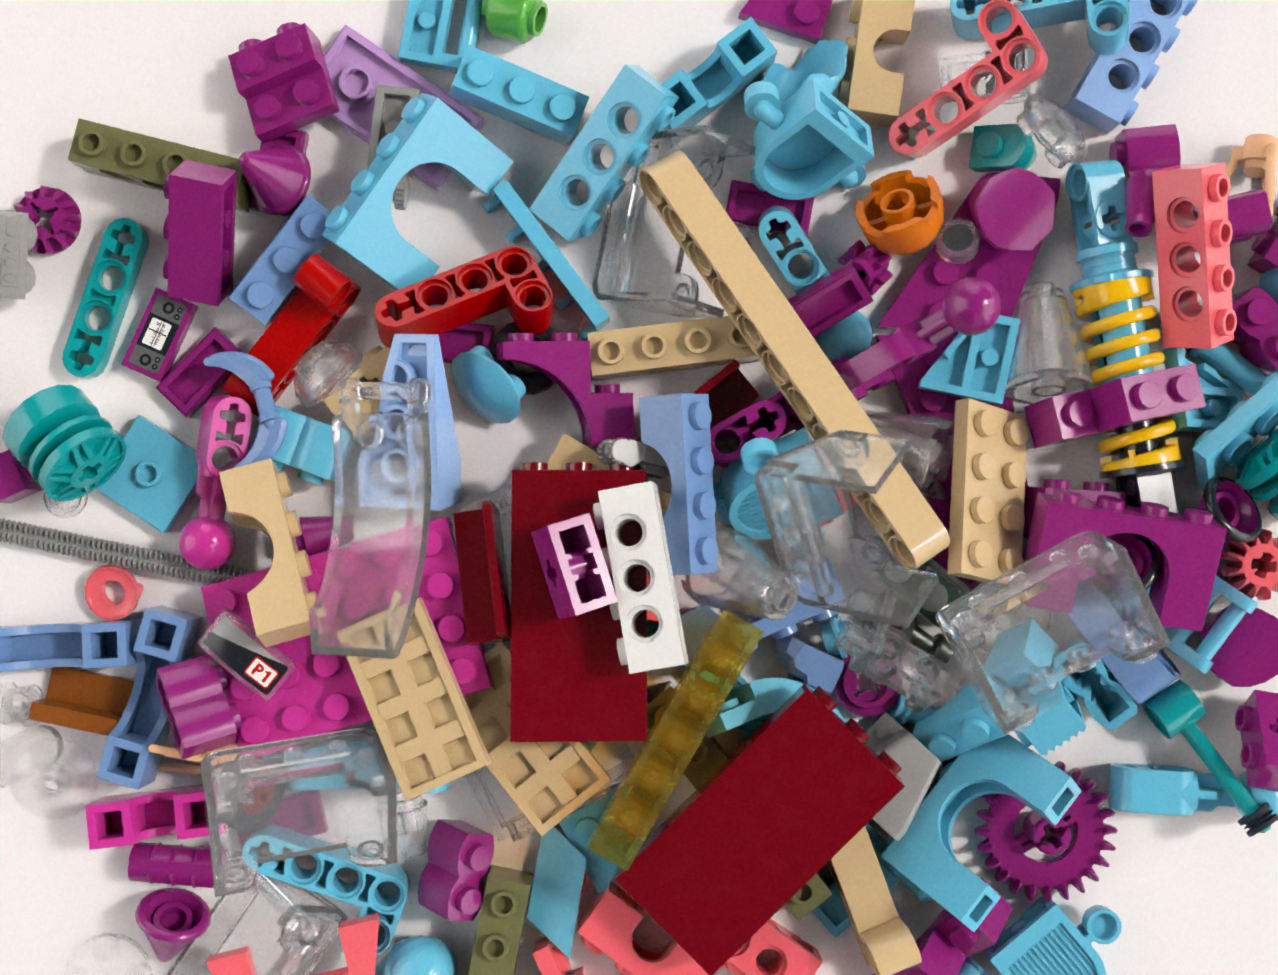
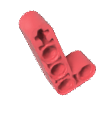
[889,0,1048,158]

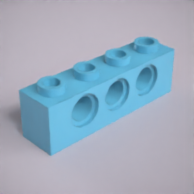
[529,64,679,241]

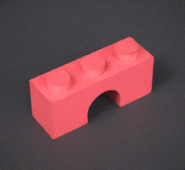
[577,881,708,975]

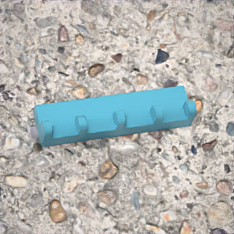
[482,179,611,341]

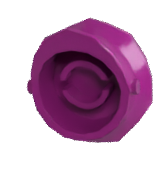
[969,167,1055,252]
[1201,606,1278,687]

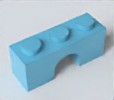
[662,17,777,142]

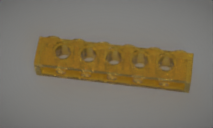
[587,606,764,871]

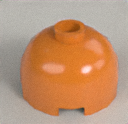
[855,170,944,256]

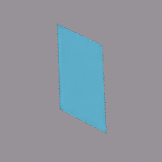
[527,827,587,959]

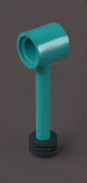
[1142,679,1278,837]

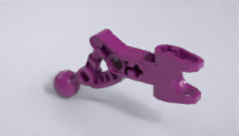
[710,277,1001,468]

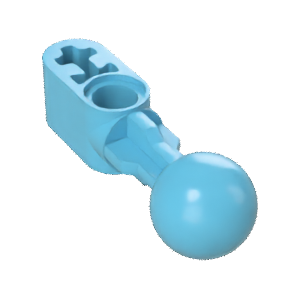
[758,206,872,361]
[1109,763,1278,822]

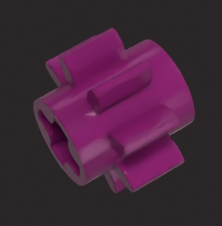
[838,240,893,296]

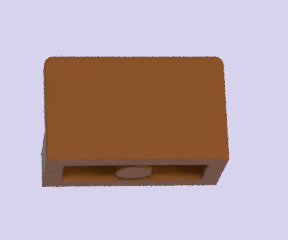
[28,667,135,736]

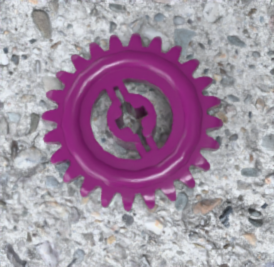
[974,761,1118,902]

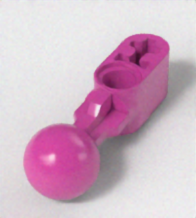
[179,395,252,570]

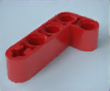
[374,246,553,348]
[223,253,361,417]

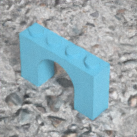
[322,93,514,290]
[881,734,1082,932]

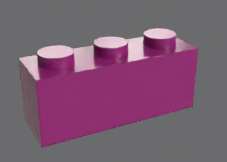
[163,160,237,306]

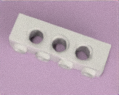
[593,481,689,674]

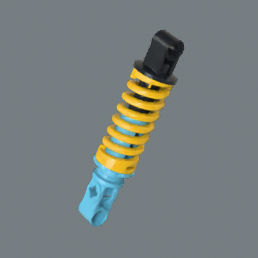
[1065,160,1185,539]

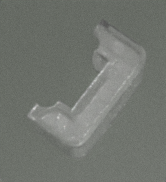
[935,531,1171,734]

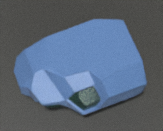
[774,635,844,695]

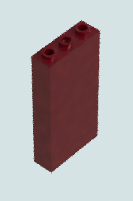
[510,462,647,742]
[615,683,905,975]

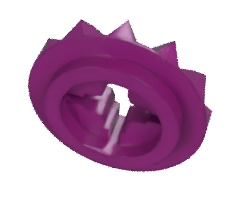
[13,185,82,255]
[834,648,902,716]

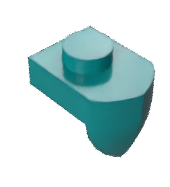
[969,124,1037,172]

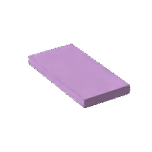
[324,24,486,191]

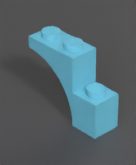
[912,617,1058,762]

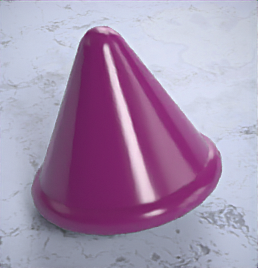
[239,145,311,215]
[135,888,211,962]

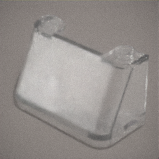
[200,728,397,897]

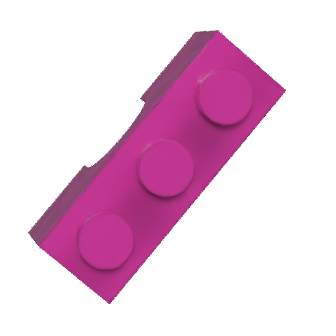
[85,783,231,850]

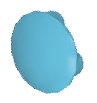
[450,345,526,424]

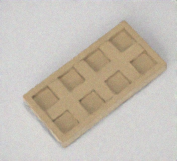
[947,398,1028,588]
[337,598,492,801]
[463,641,612,837]

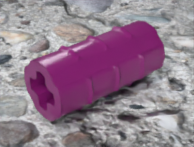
[128,842,226,888]

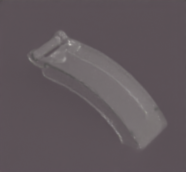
[309,378,431,659]

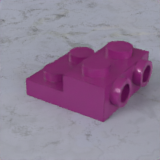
[228,22,340,143]

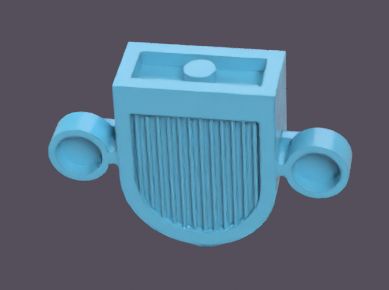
[744,79,874,200]
[716,428,843,554]
[982,896,1122,975]

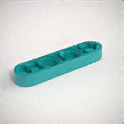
[62,218,149,379]

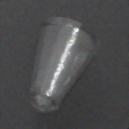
[1005,281,1093,404]
[864,410,954,502]
[681,523,798,620]

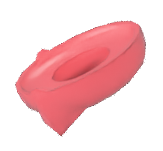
[85,565,144,621]

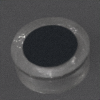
[936,219,980,264]

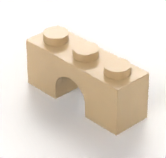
[837,0,915,127]

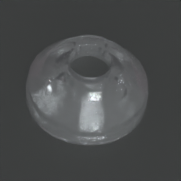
[293,340,363,408]

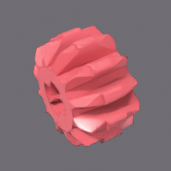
[1217,529,1278,601]

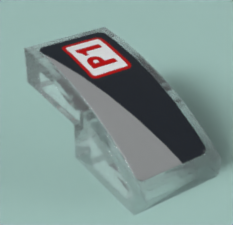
[198,607,296,702]

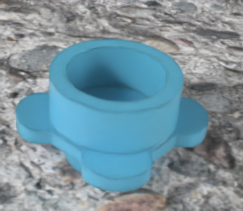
[820,613,855,659]

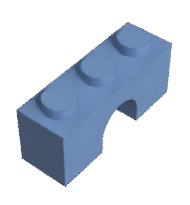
[228,194,331,325]

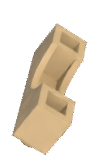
[219,458,322,647]

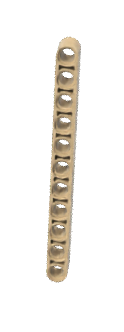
[638,150,950,571]

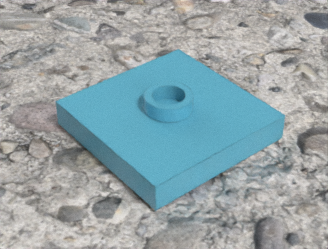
[96,415,214,533]

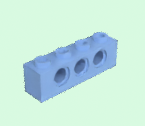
[1063,0,1198,134]

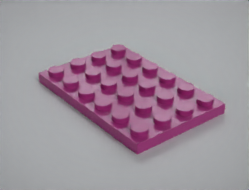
[201,516,494,754]

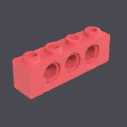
[1152,162,1237,349]
[723,918,823,975]

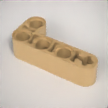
[827,826,922,975]

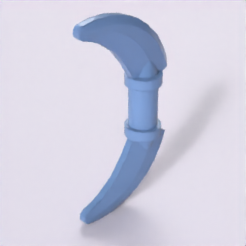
[203,351,288,468]

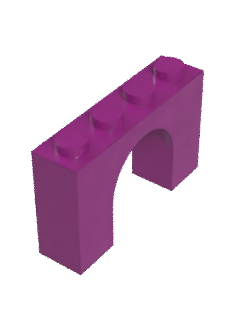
[1016,488,1227,632]

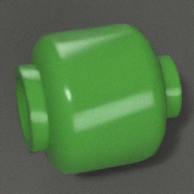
[481,0,548,44]

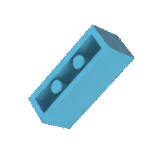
[449,44,589,146]

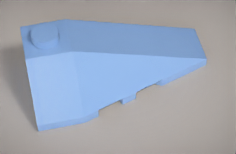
[359,333,462,511]

